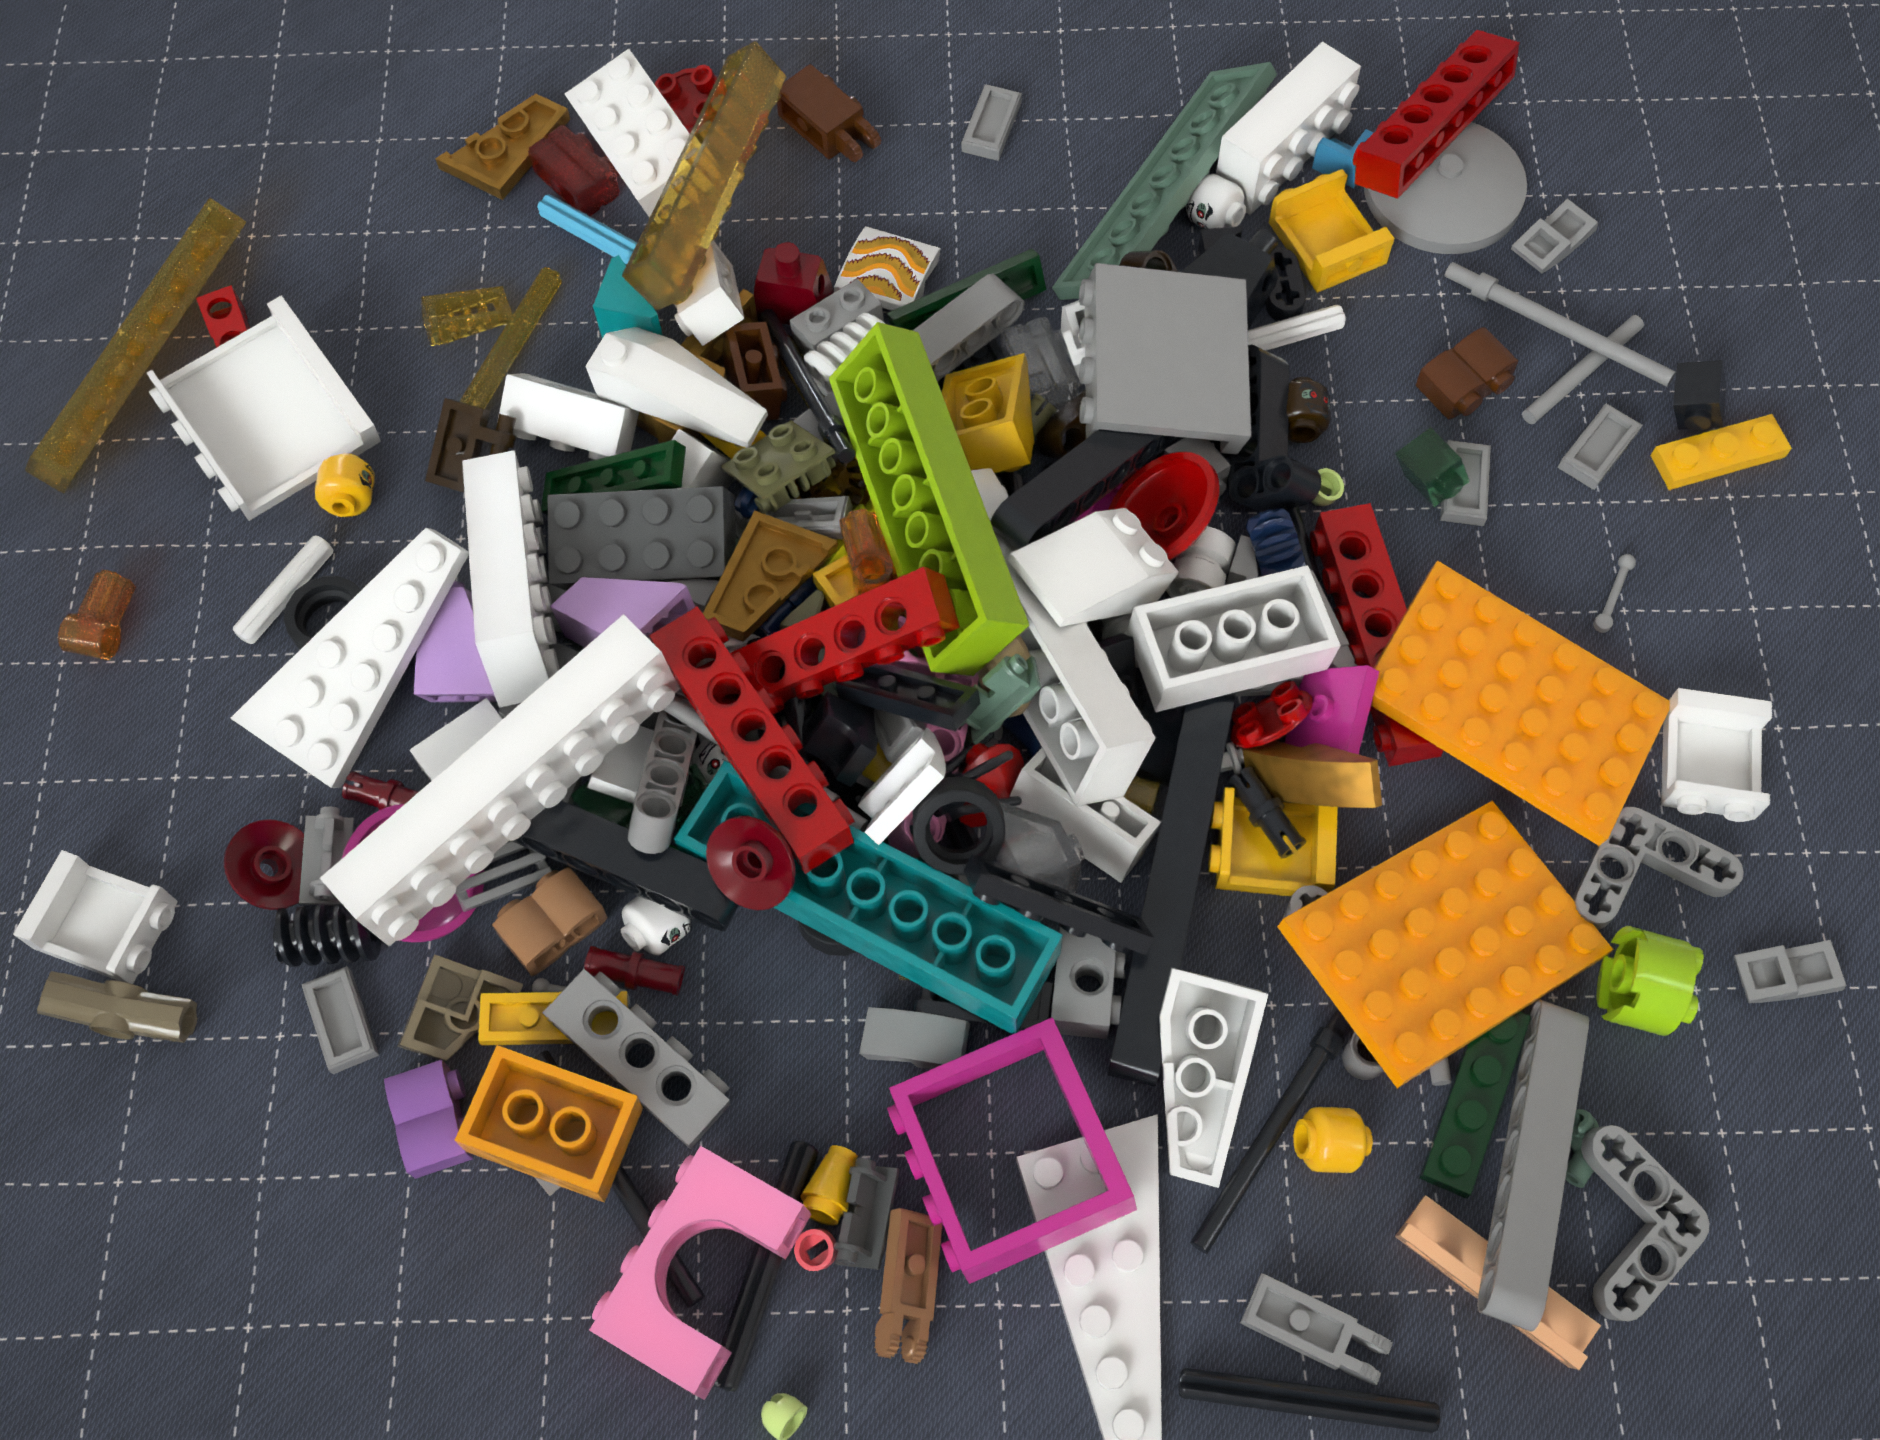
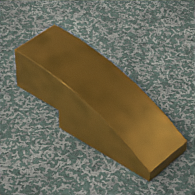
[1243,740,1382,808]

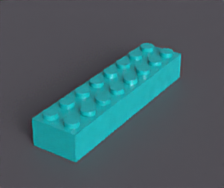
[674,760,1063,1034]

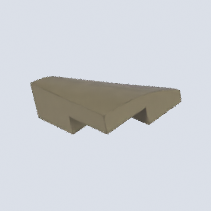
[397,954,523,1061]

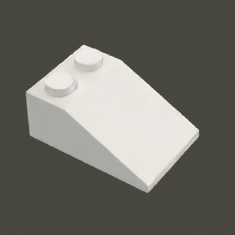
[1007,508,1179,627]

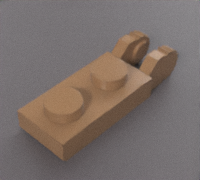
[874,1208,943,1364]

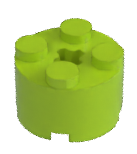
[1596,926,1704,1036]

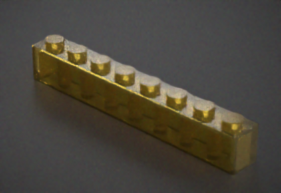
[622,41,787,310]
[24,198,246,494]

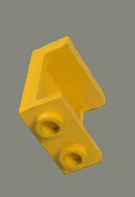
[1268,169,1395,293]
[1208,787,1338,897]

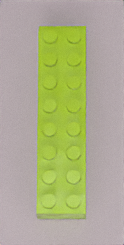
[829,322,1029,676]

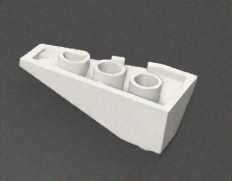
[585,327,768,448]
[1159,968,1268,1188]

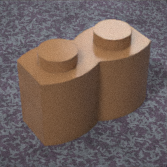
[492,867,608,976]

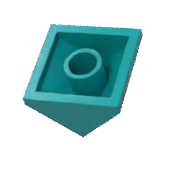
[593,255,663,339]

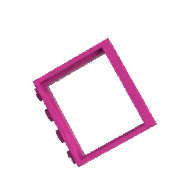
[887,1017,1137,1284]

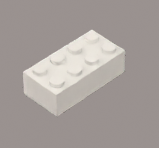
[1216,42,1361,215]
[565,49,720,226]
[1126,565,1341,712]

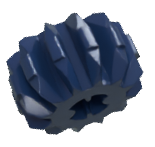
[1246,508,1306,576]

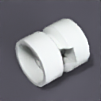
[1166,527,1236,598]

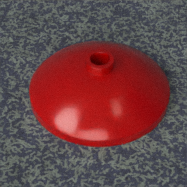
[1108,452,1220,561]

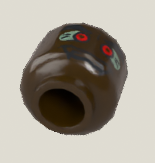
[1287,377,1331,443]

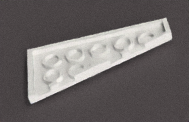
[231,528,469,788]
[1016,1114,1162,1440]

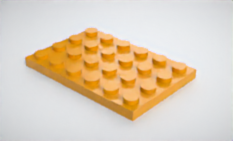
[1371,560,1670,846]
[1277,800,1614,1088]

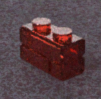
[528,125,620,216]

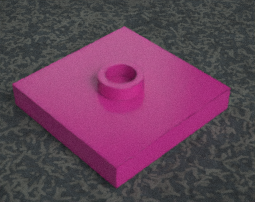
[1285,665,1379,754]

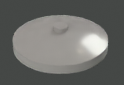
[1364,122,1527,254]

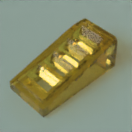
[421,286,513,346]

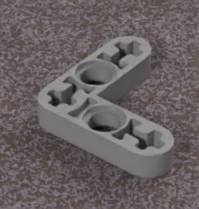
[1572,807,1744,930]
[1581,1125,1710,1322]

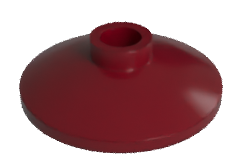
[706,816,796,910]
[224,819,304,910]

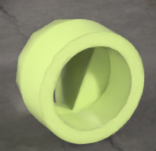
[1312,468,1344,506]
[761,1393,807,1440]

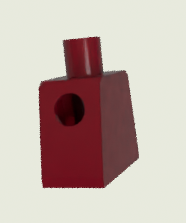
[754,242,834,325]

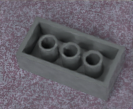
[547,486,736,590]

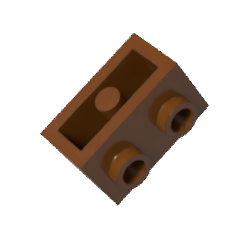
[722,322,787,421]

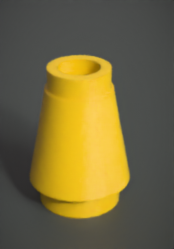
[800,1145,858,1225]

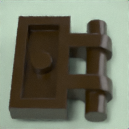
[425,398,517,493]

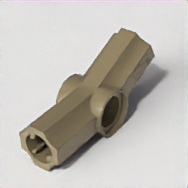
[37,971,198,1043]

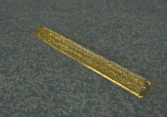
[460,267,562,409]

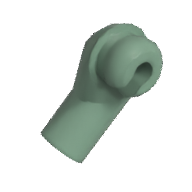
[1565,1109,1606,1188]

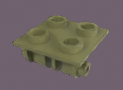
[721,420,836,514]

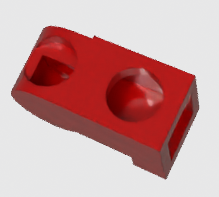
[196,285,250,348]

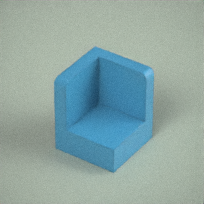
[1312,129,1373,189]

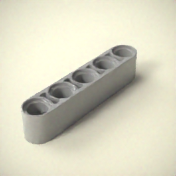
[628,687,698,854]

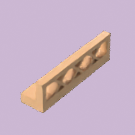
[1395,1195,1601,1370]

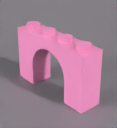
[589,1146,812,1400]

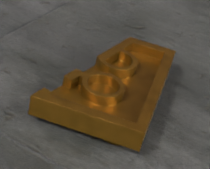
[435,94,570,200]
[703,510,838,642]

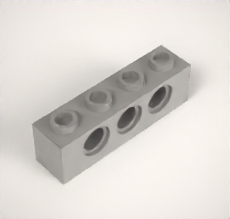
[543,969,731,1149]

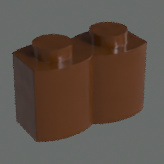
[1415,327,1519,420]

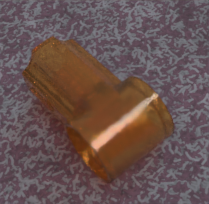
[839,509,893,597]
[58,570,136,660]

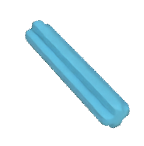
[537,194,641,265]

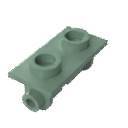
[961,654,1041,744]

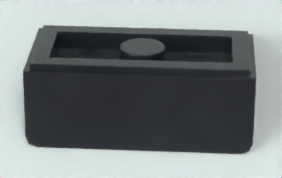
[1135,693,1186,787]

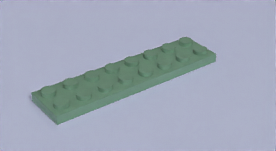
[1052,62,1277,300]

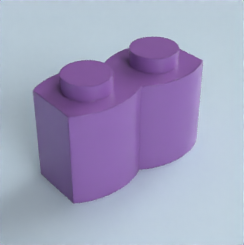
[384,1060,473,1179]

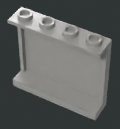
[1079,263,1251,455]

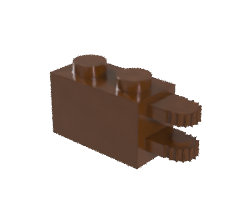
[775,64,882,163]

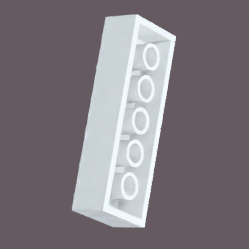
[462,450,560,708]

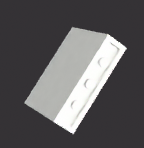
[147,295,381,521]

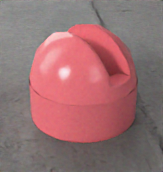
[794,1228,837,1271]

